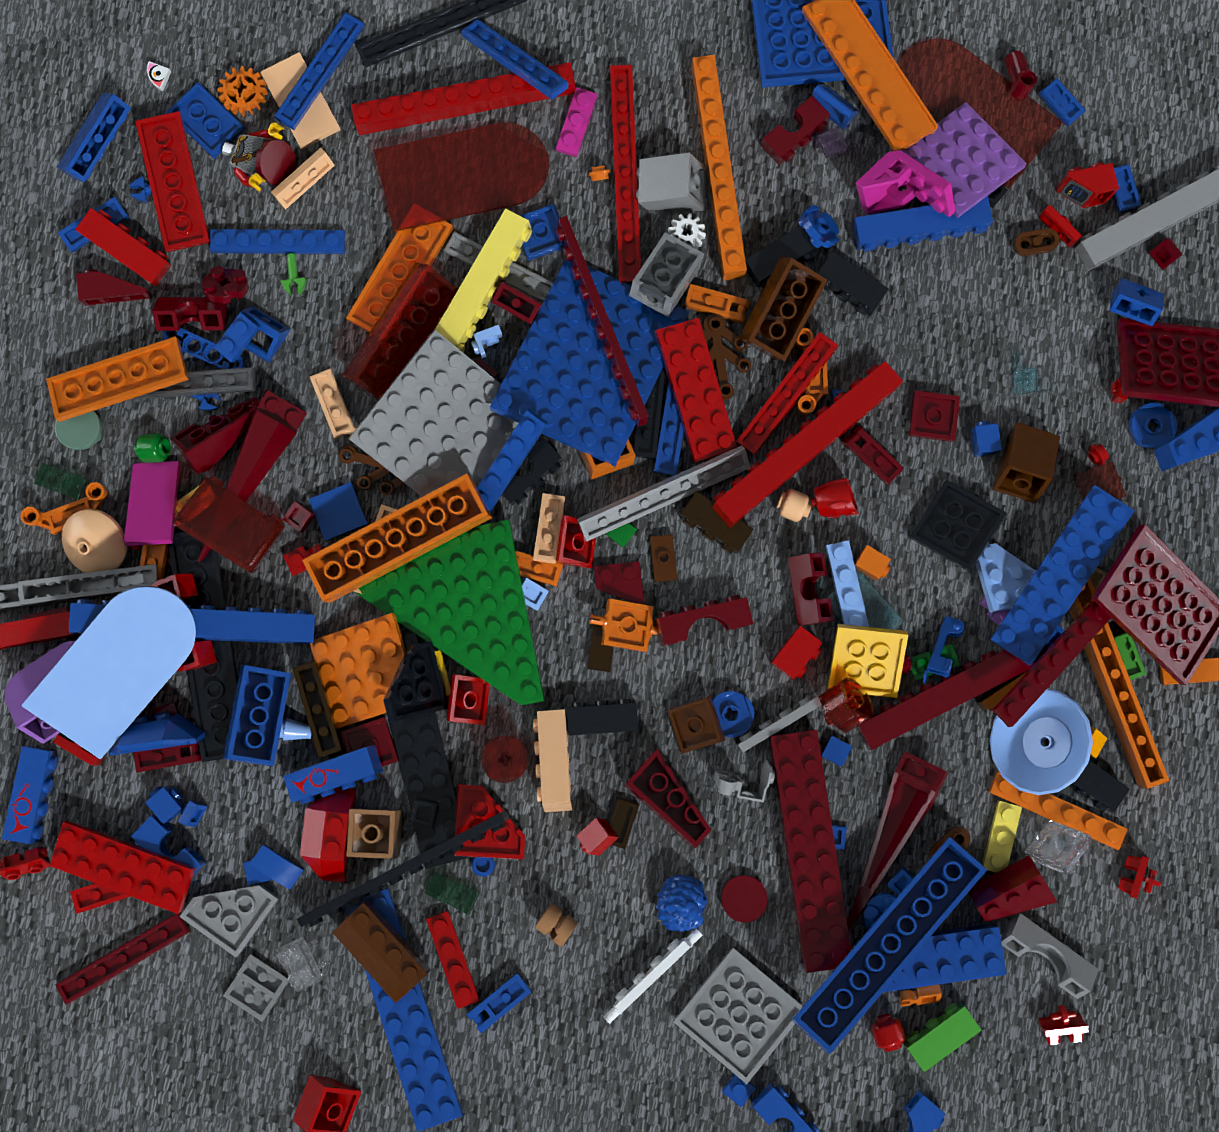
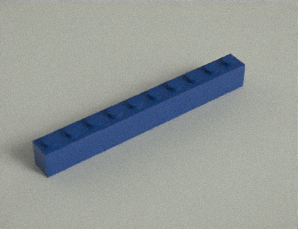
[69,599,315,644]

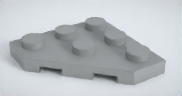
[180,885,280,958]

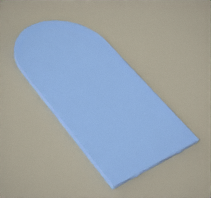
[21,586,196,759]

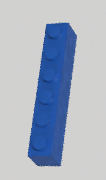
[852,196,993,252]

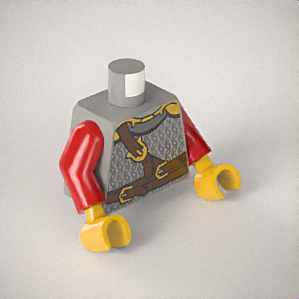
[222,122,284,191]

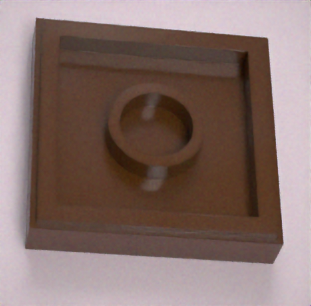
[667,696,725,754]

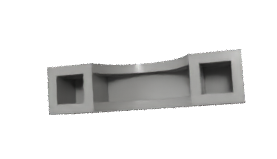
[1001,913,1099,999]

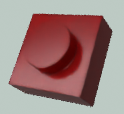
[1110,377,1128,404]

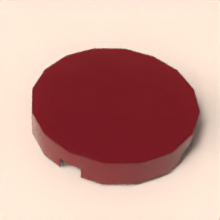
[255,139,296,186]
[721,875,768,923]

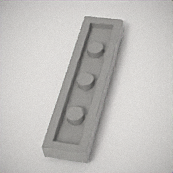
[736,695,822,753]

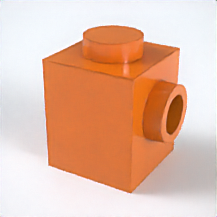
[854,545,891,581]

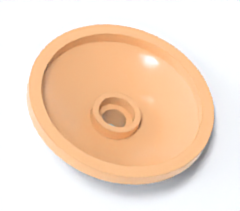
[62,509,127,573]

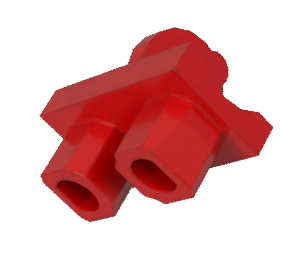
[1118,856,1161,899]
[1038,1005,1088,1045]

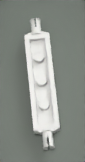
[603,928,703,1024]

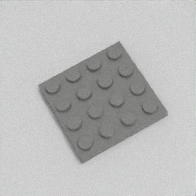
[673,947,803,1084]

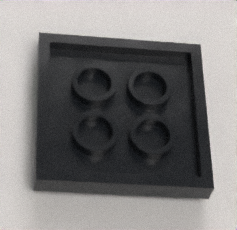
[910,480,1007,572]

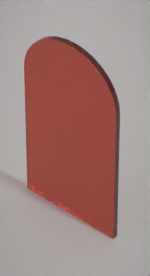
[898,39,1063,189]
[374,123,549,232]

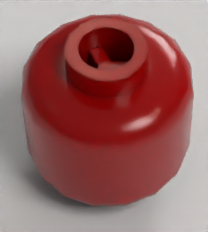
[871,1013,905,1052]

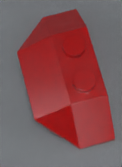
[300,787,357,883]

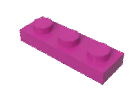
[556,87,598,157]

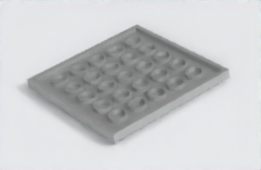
[348,330,518,497]

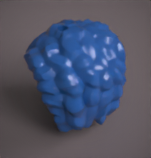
[656,874,708,932]

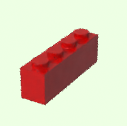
[75,208,171,287]

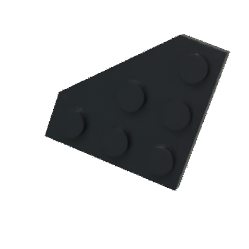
[383,641,448,723]

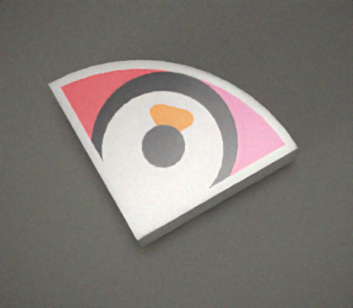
[147,61,171,92]

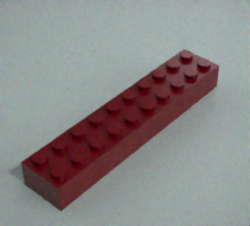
[768,730,851,973]

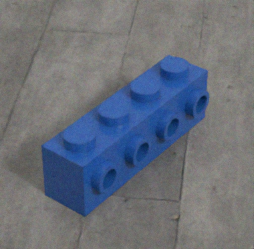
[57,92,131,183]

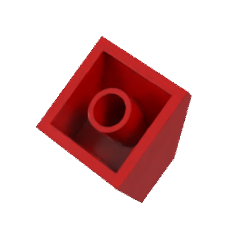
[292,1075,362,1132]

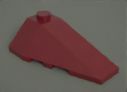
[170,397,259,474]

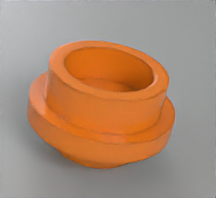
[588,165,610,181]

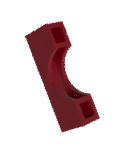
[655,595,753,647]

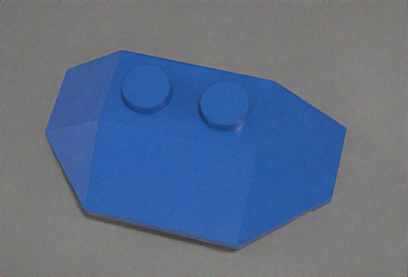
[108,711,206,756]

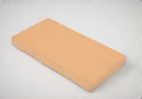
[260,52,341,150]

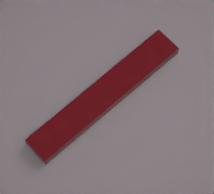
[55,912,191,1005]

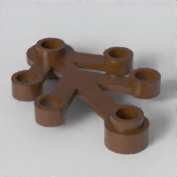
[703,314,751,402]
[338,444,404,495]

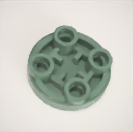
[55,411,102,450]

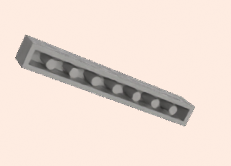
[1075,165,1219,271]

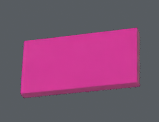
[124,461,180,546]

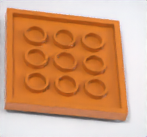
[310,613,406,729]

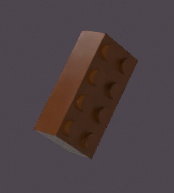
[738,257,827,361]

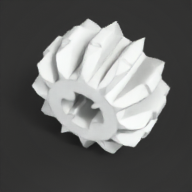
[668,213,706,248]

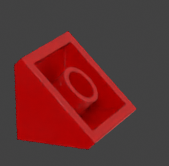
[556,515,596,569]
[447,674,490,725]

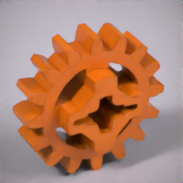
[217,66,268,116]

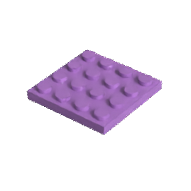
[902,102,1026,219]

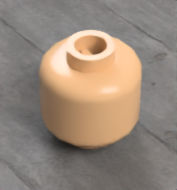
[776,489,812,522]

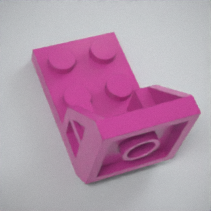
[856,150,955,217]

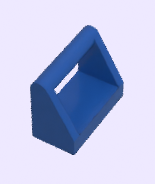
[812,84,859,130]
[241,306,290,363]

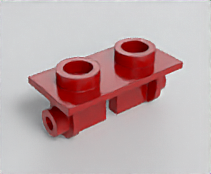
[0,847,51,880]

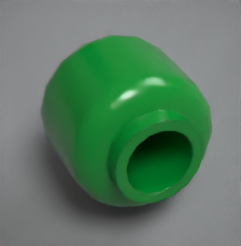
[134,433,171,463]

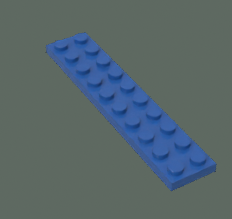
[344,888,463,1132]

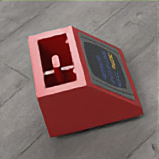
[1056,162,1119,208]

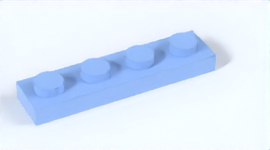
[825,541,869,627]

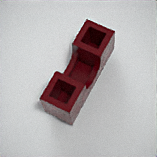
[761,96,830,165]
[152,297,229,331]
[788,553,834,626]

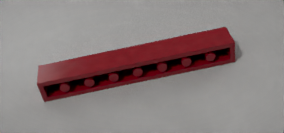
[855,649,1035,750]

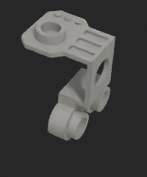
[713,760,775,803]

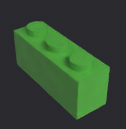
[903,1002,982,1072]

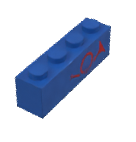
[283,745,384,805]
[2,746,59,844]

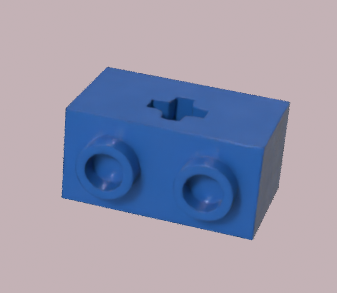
[1109,278,1164,326]

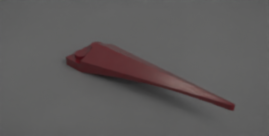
[198,390,307,563]
[847,751,948,931]

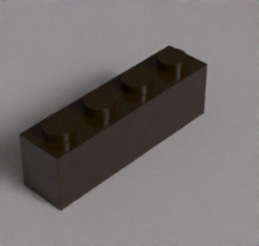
[292,661,344,758]

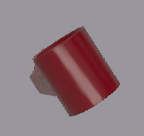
[1004,50,1037,100]

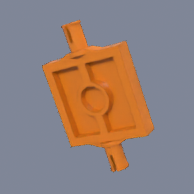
[589,599,658,652]

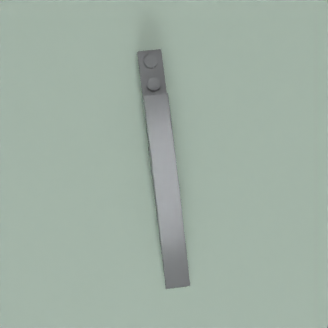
[0,564,158,610]

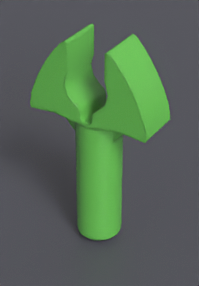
[281,253,307,296]

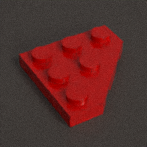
[453,784,525,859]

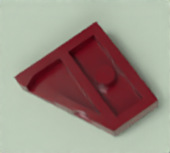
[594,561,644,605]

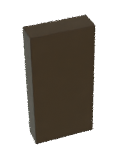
[588,624,613,672]
[609,797,639,849]

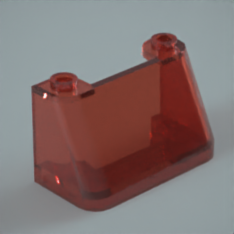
[172,476,286,573]

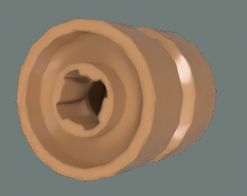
[534,902,578,947]

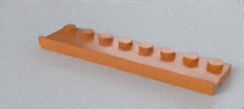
[802,0,938,151]

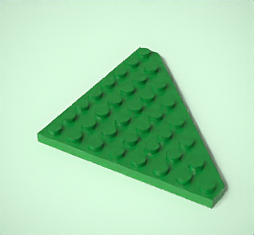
[353,519,545,705]

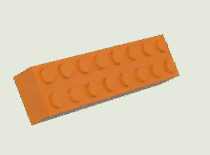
[302,473,492,603]

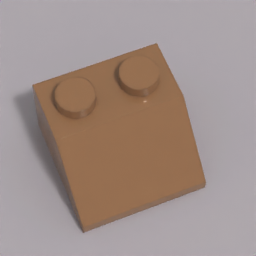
[347,809,402,859]

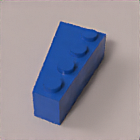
[1153,407,1219,472]

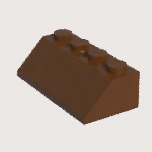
[332,900,431,1003]

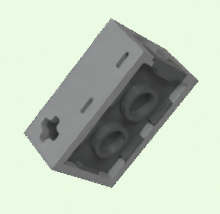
[629,232,704,317]

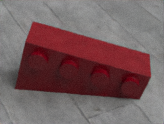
[624,749,711,848]

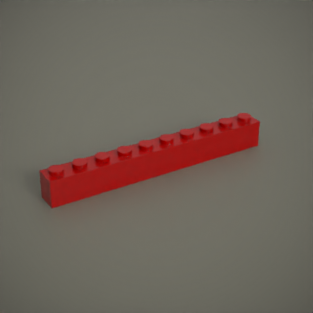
[351,62,575,136]
[712,361,903,528]

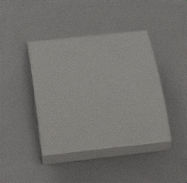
[223,954,289,1022]

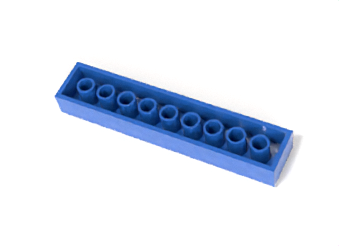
[791,837,987,1054]

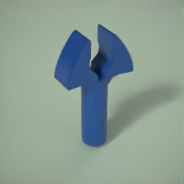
[129,177,152,203]
[191,394,222,411]

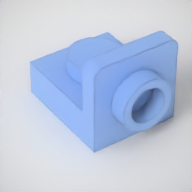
[471,325,503,359]
[521,577,549,611]

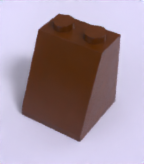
[992,422,1060,503]

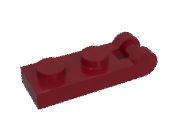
[842,426,904,486]
[133,742,201,773]

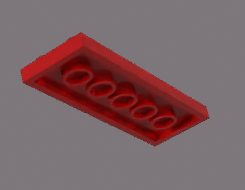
[135,111,210,253]
[655,318,737,463]
[49,820,195,914]

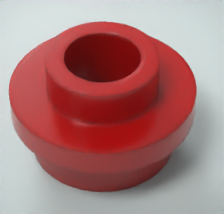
[1087,443,1109,466]

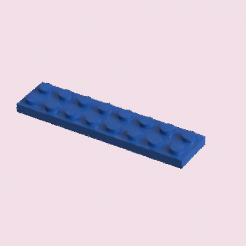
[990,485,1135,666]

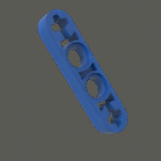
[163,328,246,369]

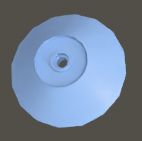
[989,688,1093,795]

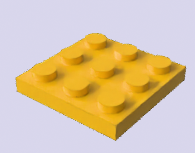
[827,624,908,698]

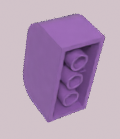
[5,641,75,744]

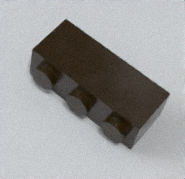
[680,491,754,554]

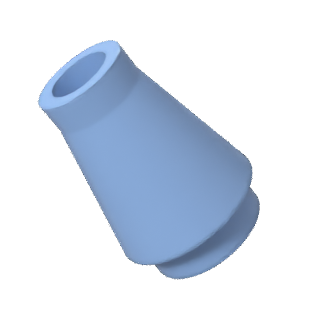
[279,718,312,741]

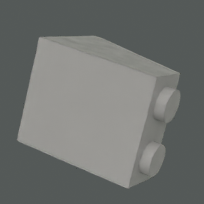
[636,152,706,211]

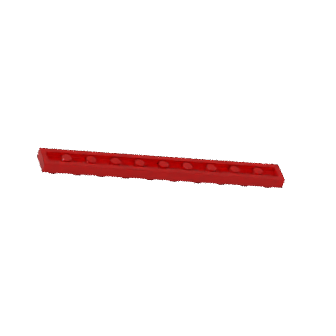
[610,65,641,284]

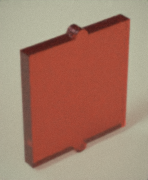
[1075,462,1126,500]

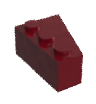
[969,855,1057,922]

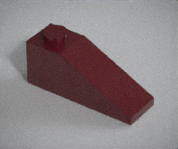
[76,269,152,306]

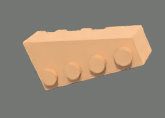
[533,709,572,812]

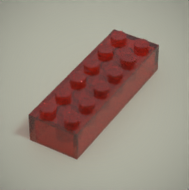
[342,262,458,401]

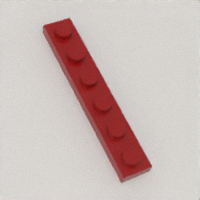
[736,332,839,456]

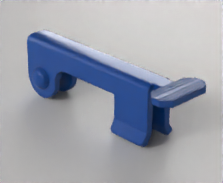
[923,616,964,683]

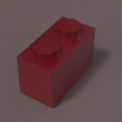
[491,281,543,324]

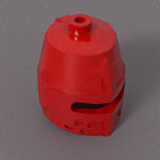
[811,478,859,518]

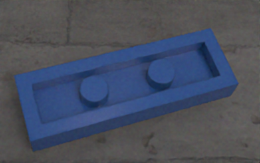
[58,197,129,253]

